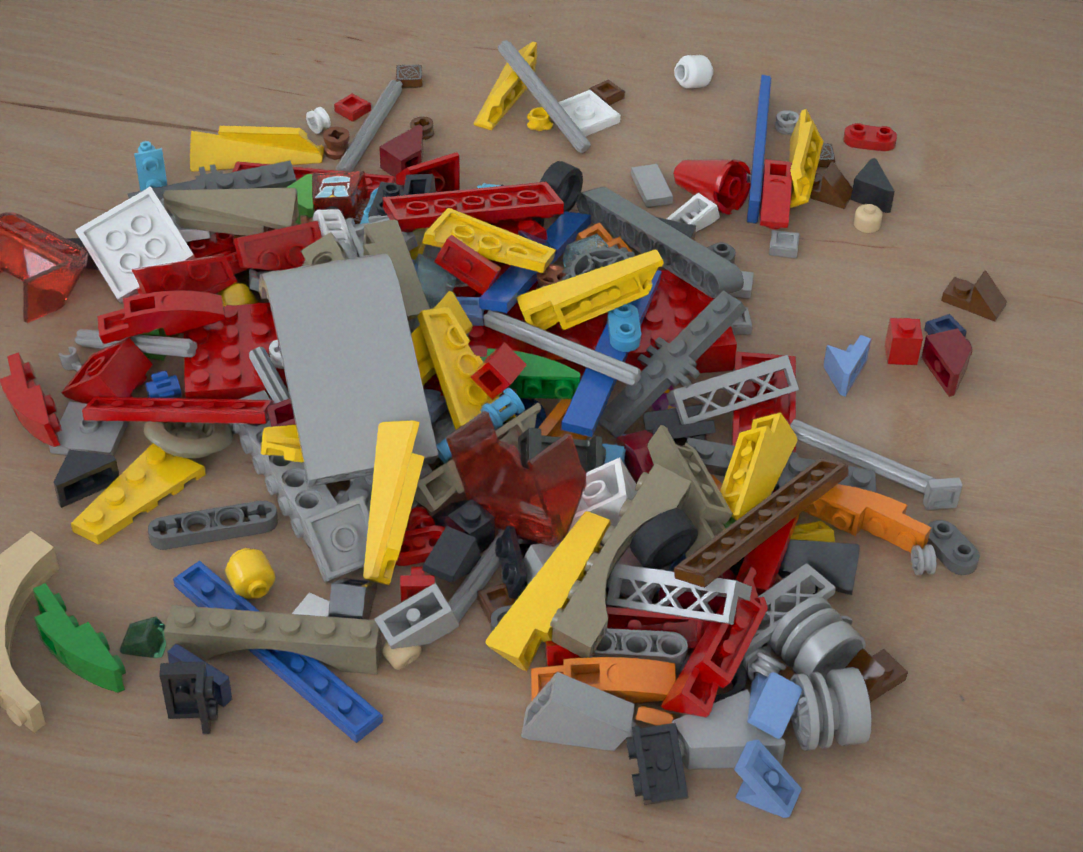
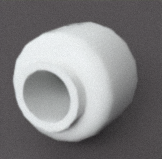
[674,55,713,89]

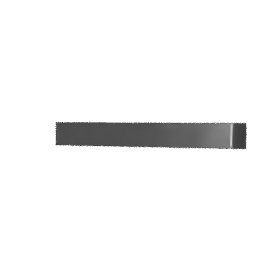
[576,187,744,298]

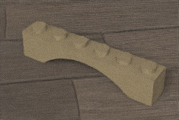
[550,463,691,658]
[164,605,382,674]

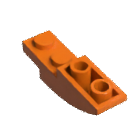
[804,484,931,553]
[531,657,677,703]

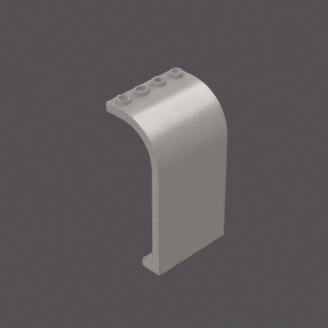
[259,253,438,487]

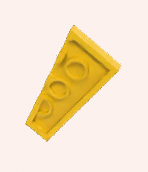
[423,208,556,273]
[417,307,516,430]
[71,443,206,545]

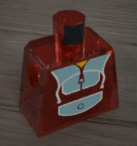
[312,171,369,219]

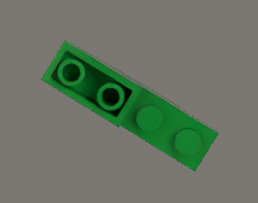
[480,348,580,399]
[33,583,126,693]

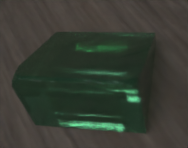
[119,617,166,658]

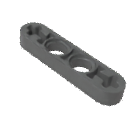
[148,501,278,550]

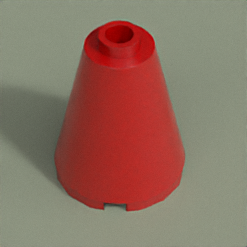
[674,160,751,215]

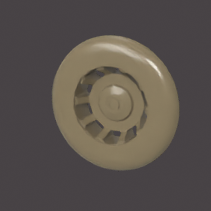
[143,421,233,458]

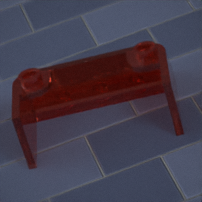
[0,212,88,324]
[445,411,587,547]

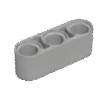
[592,629,688,677]

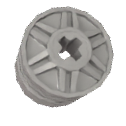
[770,597,866,681]
[791,667,872,751]

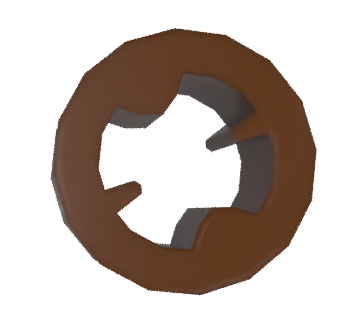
[410,116,434,140]

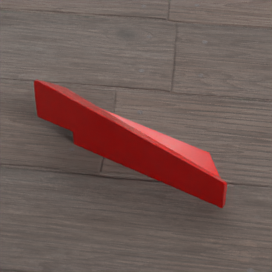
[661,567,768,717]
[605,603,716,648]

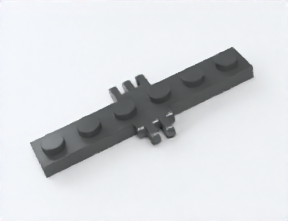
[128,160,296,201]
[598,291,747,438]
[686,438,877,494]

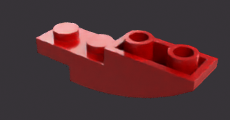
[760,159,792,230]
[97,291,226,345]
[0,352,62,447]

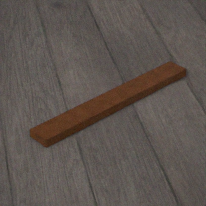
[674,458,849,588]

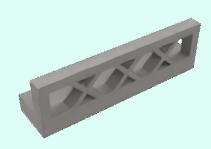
[666,355,799,425]
[743,563,836,659]
[606,564,752,625]

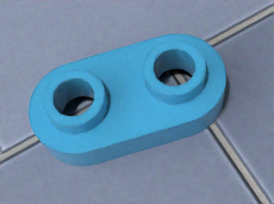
[607,303,641,352]

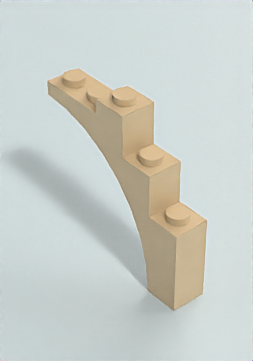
[0,531,59,733]

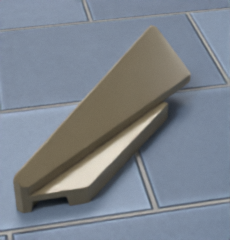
[163,188,299,236]
[363,220,430,321]
[414,403,541,512]
[647,425,733,558]

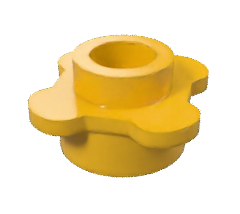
[527,107,553,131]

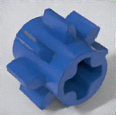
[145,370,182,398]

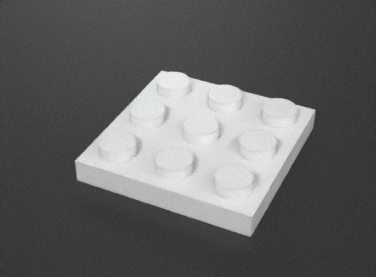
[75,187,196,303]

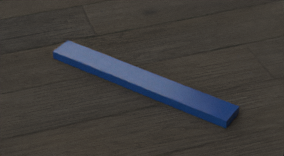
[747,75,771,223]
[479,211,591,313]
[561,270,662,437]
[173,561,383,743]

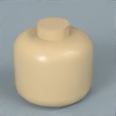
[853,204,883,233]
[382,638,422,670]

